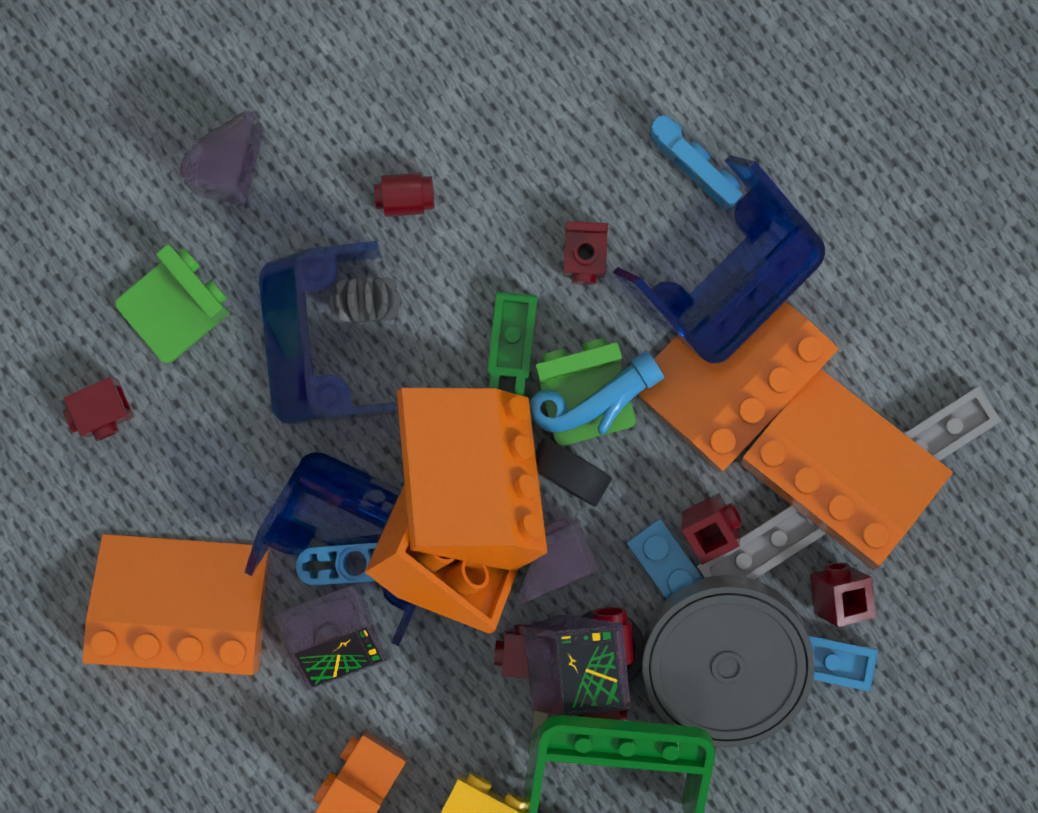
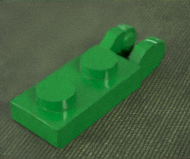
[487,291,538,396]

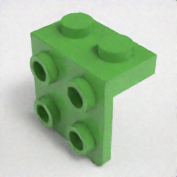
[116,244,230,364]
[535,338,636,446]

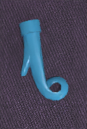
[529,350,665,435]

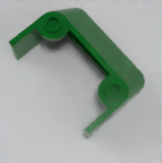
[524,715,715,813]

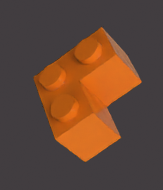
[313,731,408,813]

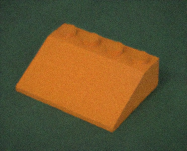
[637,267,839,472]
[740,369,953,571]
[397,388,548,571]
[365,484,518,634]
[82,534,269,675]

